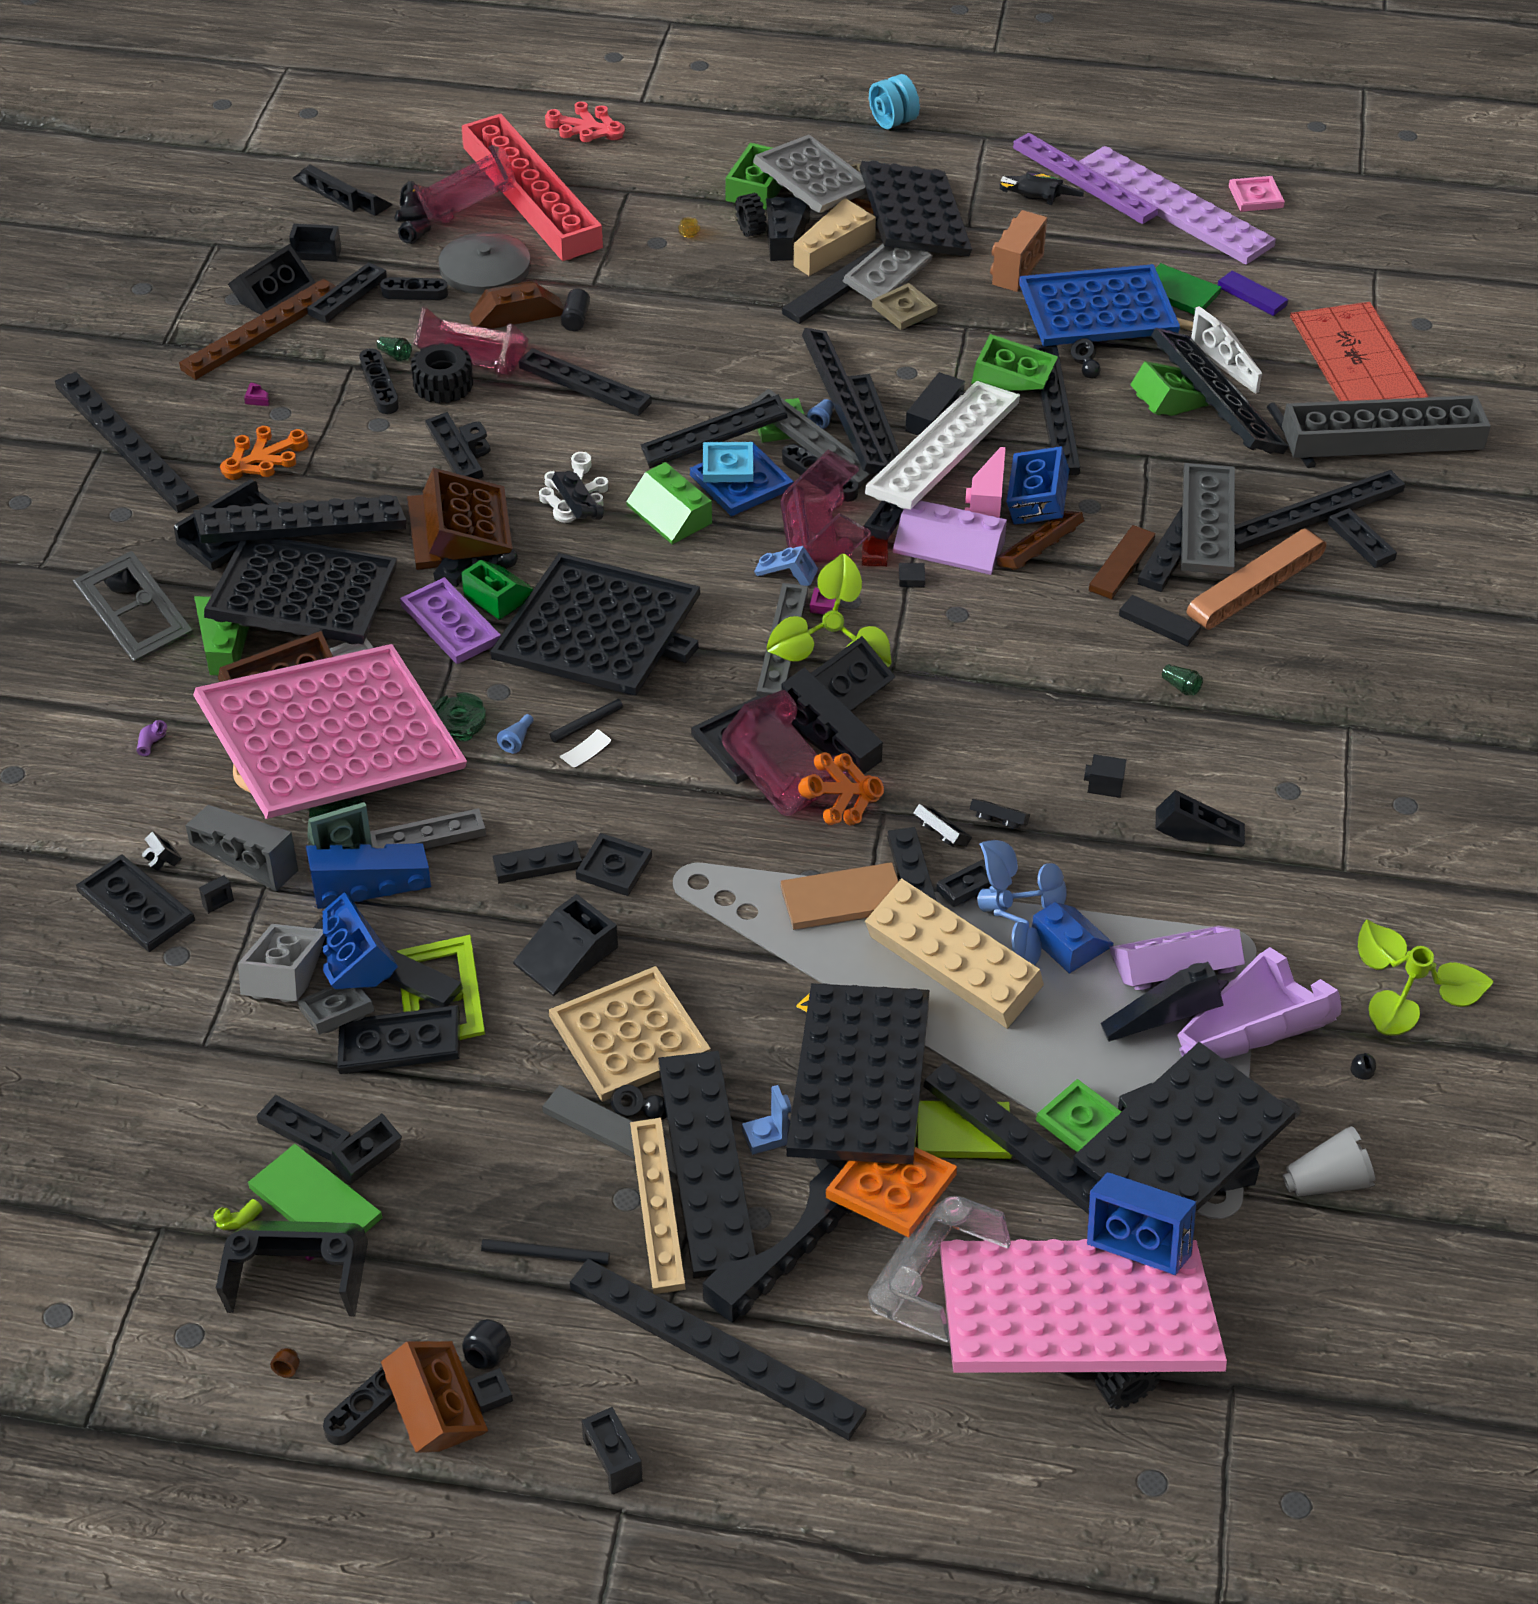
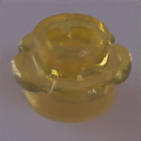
[678,217,700,238]

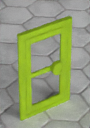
[396,935,485,1040]

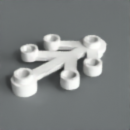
[539,452,608,523]

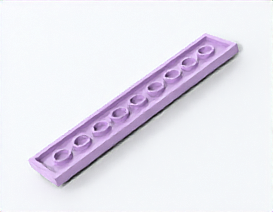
[1079,146,1276,265]

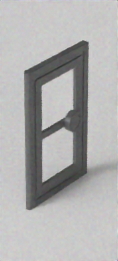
[73,551,193,662]

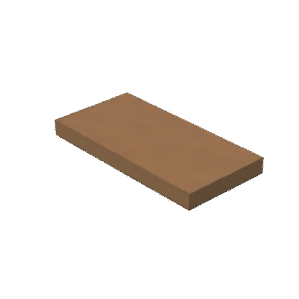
[781,862,898,930]

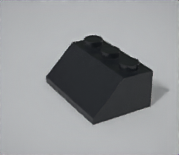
[228,244,316,315]

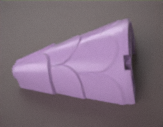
[1178,947,1341,1059]

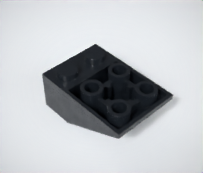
[513,894,618,996]

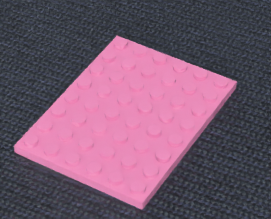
[194,644,467,819]
[940,1239,1227,1373]

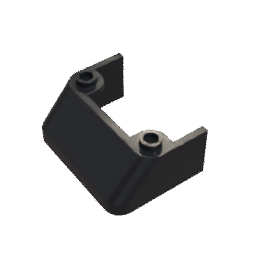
[216,1220,368,1317]

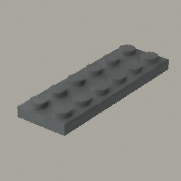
[1181,463,1235,575]

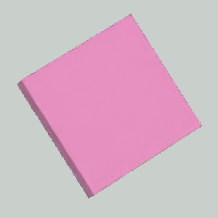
[1229,176,1285,212]

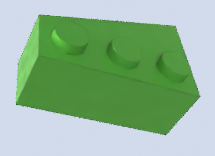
[194,596,249,675]

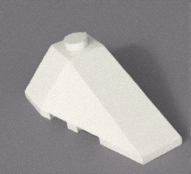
[1191,306,1262,394]

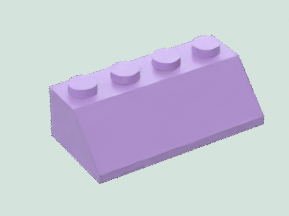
[893,500,1007,575]
[1109,926,1245,990]

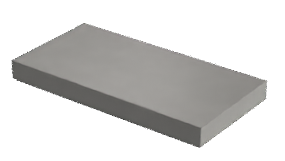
[843,244,933,301]

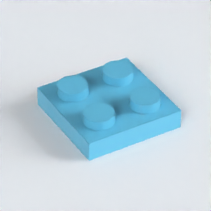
[703,442,753,483]

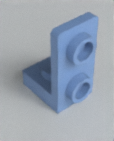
[754,546,818,586]
[742,1085,792,1155]

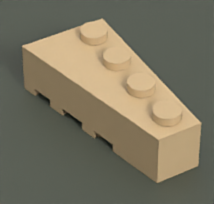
[794,198,876,276]

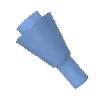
[497,714,534,754]

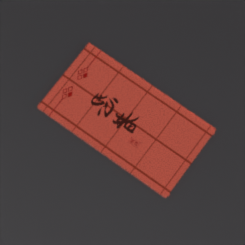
[1290,302,1428,401]

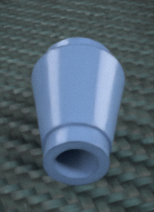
[807,399,834,429]

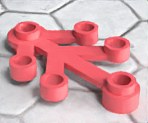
[545,102,625,142]

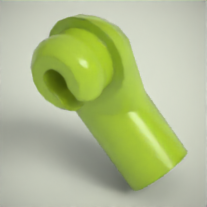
[214,1199,263,1230]

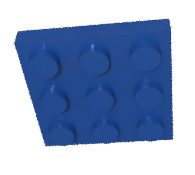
[690,441,794,516]

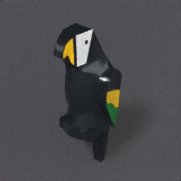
[999,171,1084,205]

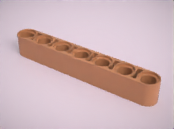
[1186,529,1327,629]

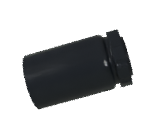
[561,288,590,331]

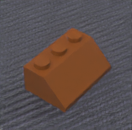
[381,1341,488,1453]

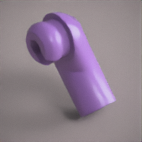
[137,720,167,756]

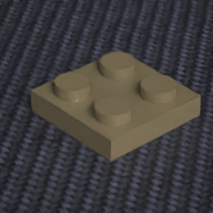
[872,283,938,330]

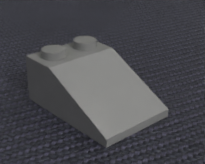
[238,924,326,1002]

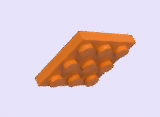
[826,1147,957,1237]

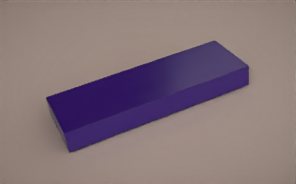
[1218,271,1288,316]

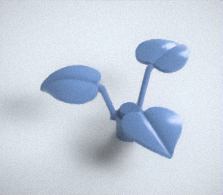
[978,840,1067,966]

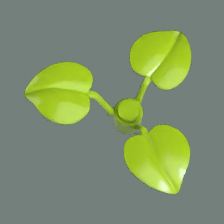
[767,554,891,667]
[1358,919,1493,1036]

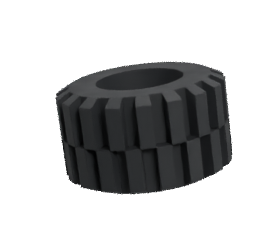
[411,343,473,403]

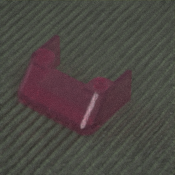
[413,145,516,223]
[414,307,529,375]
[781,449,871,562]

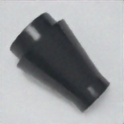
[398,218,431,244]

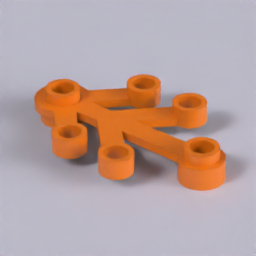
[220,426,309,480]
[798,752,884,826]

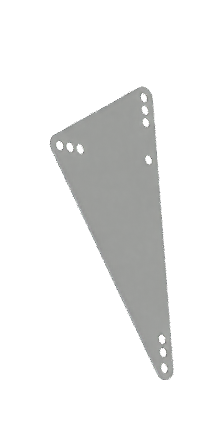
[673,863,1257,1219]

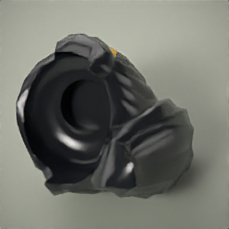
[394,181,432,223]

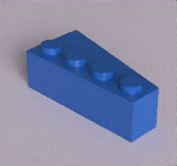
[306,843,431,909]

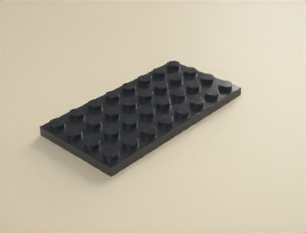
[786,983,930,1165]

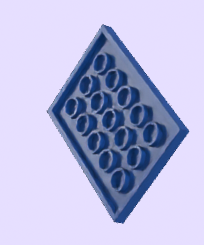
[1019,264,1180,346]

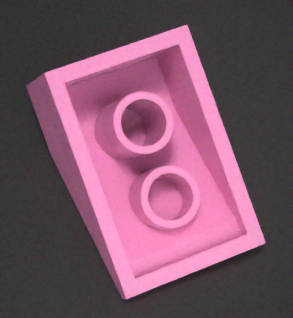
[965,447,1005,518]

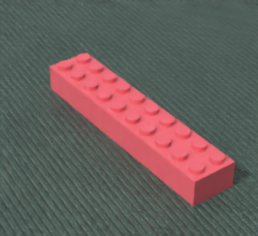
[462,114,603,261]

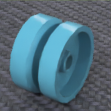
[869,74,920,129]

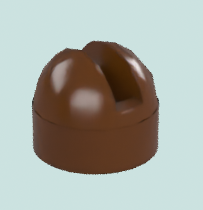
[270,1348,300,1378]

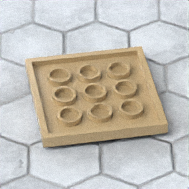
[549,966,711,1102]

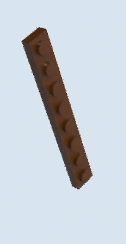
[179,279,336,380]

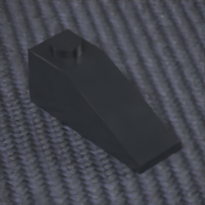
[1155,790,1245,847]

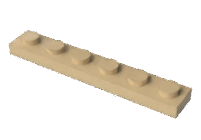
[630,1118,686,1294]

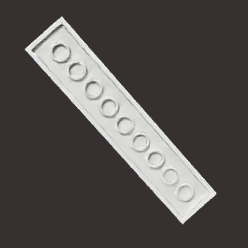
[865,381,1020,510]

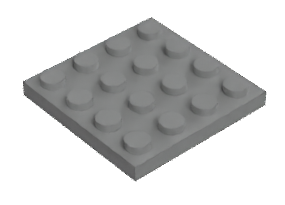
[753,135,867,213]

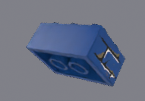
[1006,446,1069,525]
[1087,1172,1196,1275]

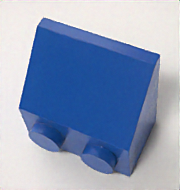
[1032,902,1114,974]

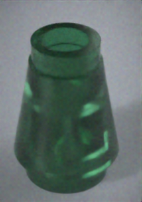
[376,336,412,361]
[1162,664,1203,695]

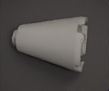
[1282,1126,1376,1196]

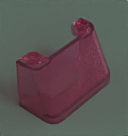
[722,689,850,816]

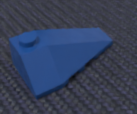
[323,892,398,989]

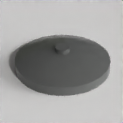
[439,232,531,294]

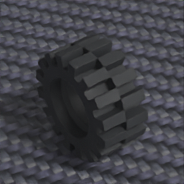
[735,193,767,237]
[1095,1372,1161,1409]

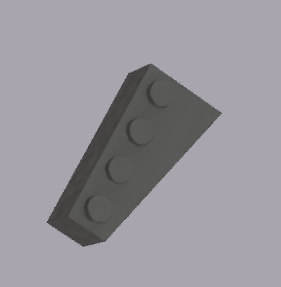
[185,805,298,891]

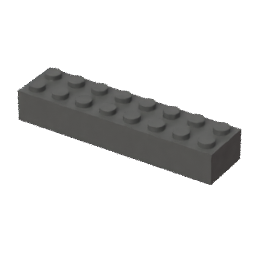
[1282,395,1491,458]

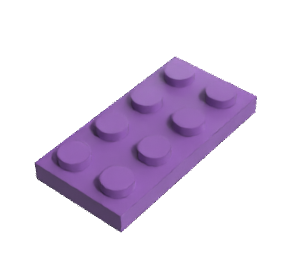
[400,577,501,664]

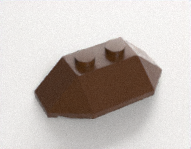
[469,281,564,332]

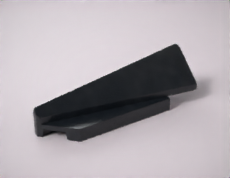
[293,165,392,216]

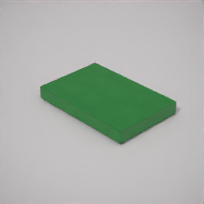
[1155,263,1221,315]

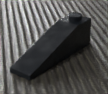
[1100,962,1224,1042]

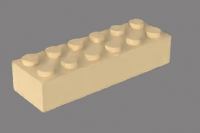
[865,878,1044,1029]

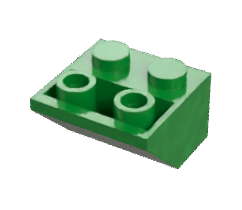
[462,560,534,620]

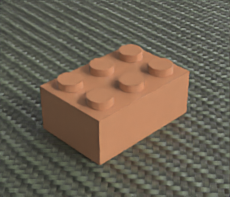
[990,210,1047,292]

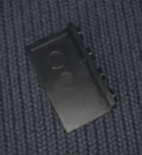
[174,479,276,571]

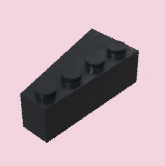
[781,667,883,774]

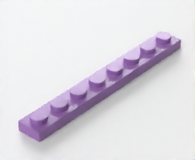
[1013,133,1158,224]

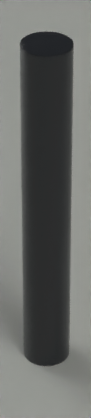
[549,699,623,743]

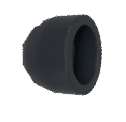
[1350,1053,1376,1080]

